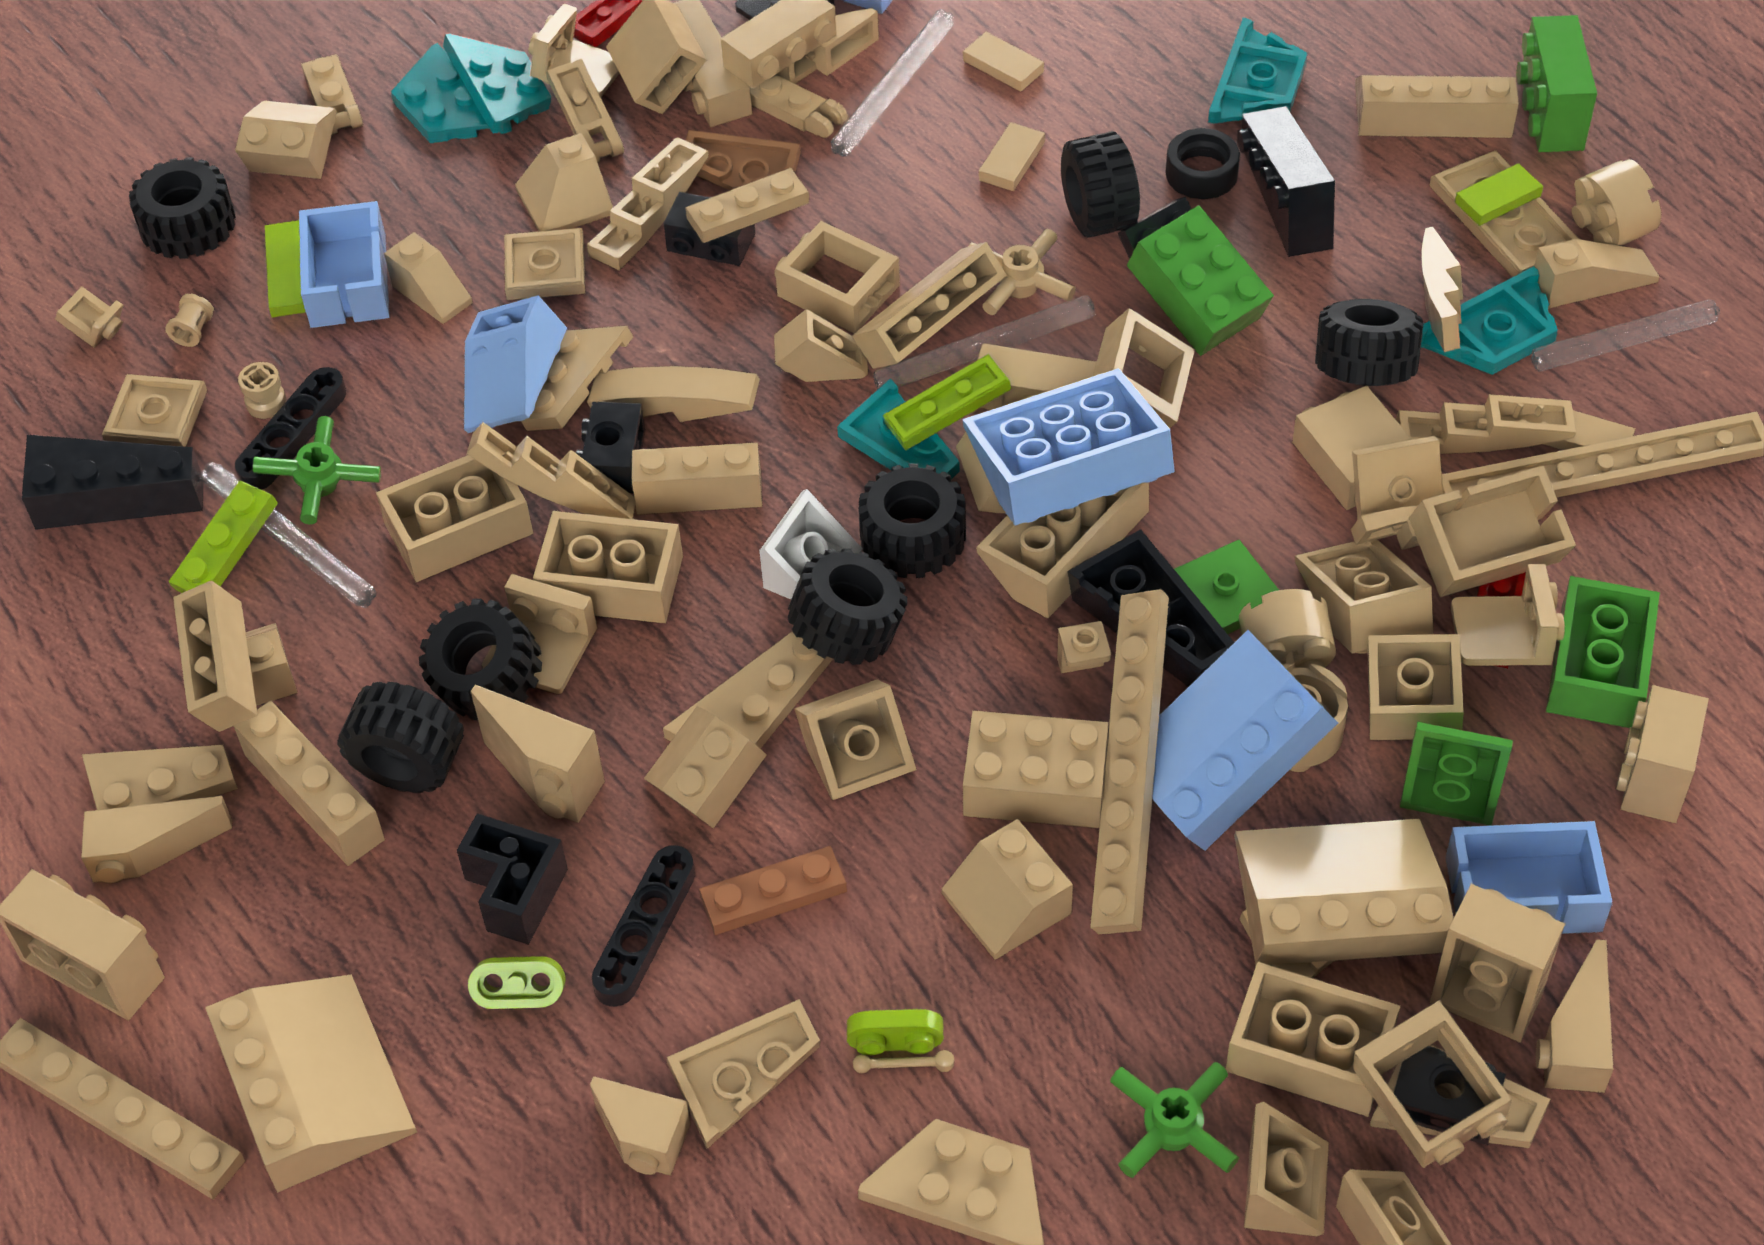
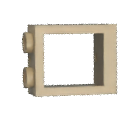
[775,221,900,333]
[1093,308,1194,428]
[1353,1000,1512,1168]

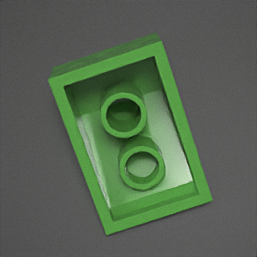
[1400,722,1513,826]

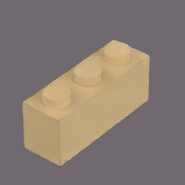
[721,0,836,88]
[978,343,1096,410]
[632,443,762,514]
[173,580,258,732]

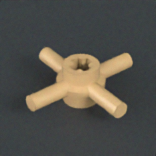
[968,229,1076,315]

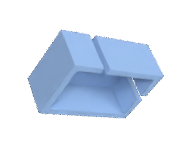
[299,201,390,328]
[1445,821,1612,934]

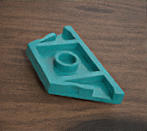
[1208,18,1308,124]
[443,34,552,133]
[391,43,512,143]
[1421,266,1558,375]

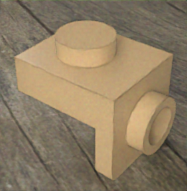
[55,287,123,348]
[1057,621,1111,673]

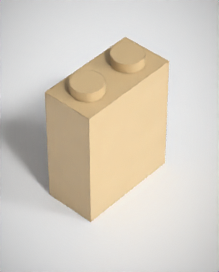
[606,0,707,115]
[1292,386,1412,510]

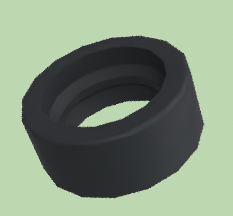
[1165,128,1240,200]

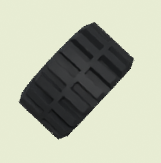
[1061,131,1140,238]
[129,157,236,259]
[1315,299,1423,386]
[858,464,966,578]
[788,549,907,665]
[419,598,542,720]
[337,682,464,793]

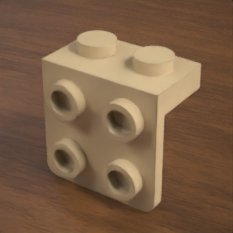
[529,4,620,97]
[1451,564,1565,666]

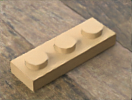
[685,168,809,243]

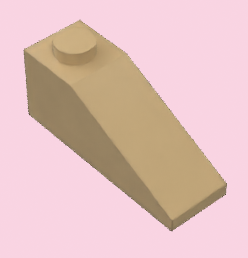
[1534,239,1659,309]
[81,796,232,883]
[1535,940,1613,1093]

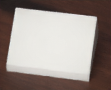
[759,489,862,599]

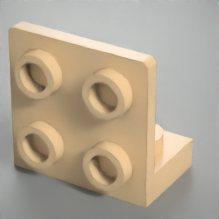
[482,574,597,694]

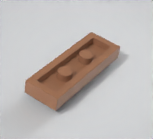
[699,846,847,935]

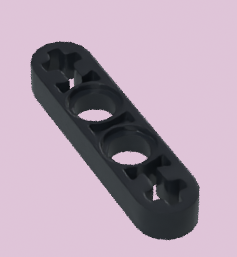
[235,367,346,490]
[592,845,695,1007]

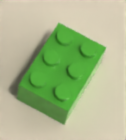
[1516,15,1597,152]
[1126,205,1274,356]
[1546,576,1660,728]

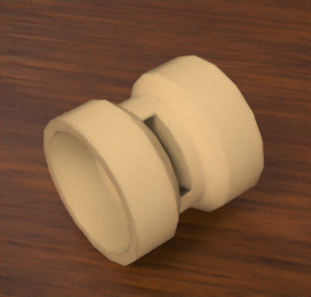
[238,362,287,419]

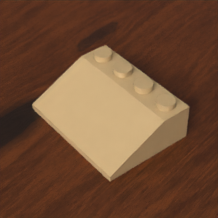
[1234,819,1454,965]
[205,975,417,1193]

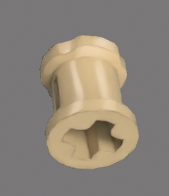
[165,294,214,347]

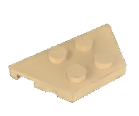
[858,1119,1044,1245]

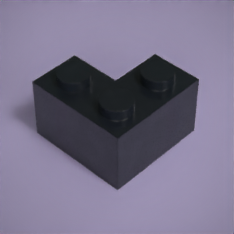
[457,813,568,945]

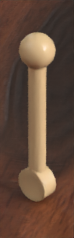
[852,1050,954,1074]

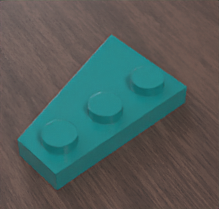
[837,378,960,479]

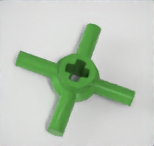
[253,416,381,525]
[1110,1062,1239,1178]

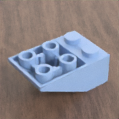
[464,295,567,433]

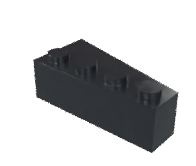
[1237,107,1335,257]
[22,435,204,530]
[1067,529,1234,687]

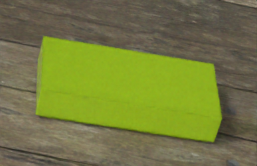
[1455,163,1543,226]

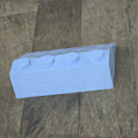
[962,368,1175,526]
[1152,630,1338,851]

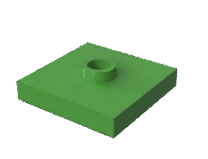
[1174,540,1279,634]

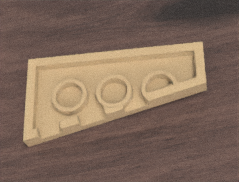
[663,631,833,749]

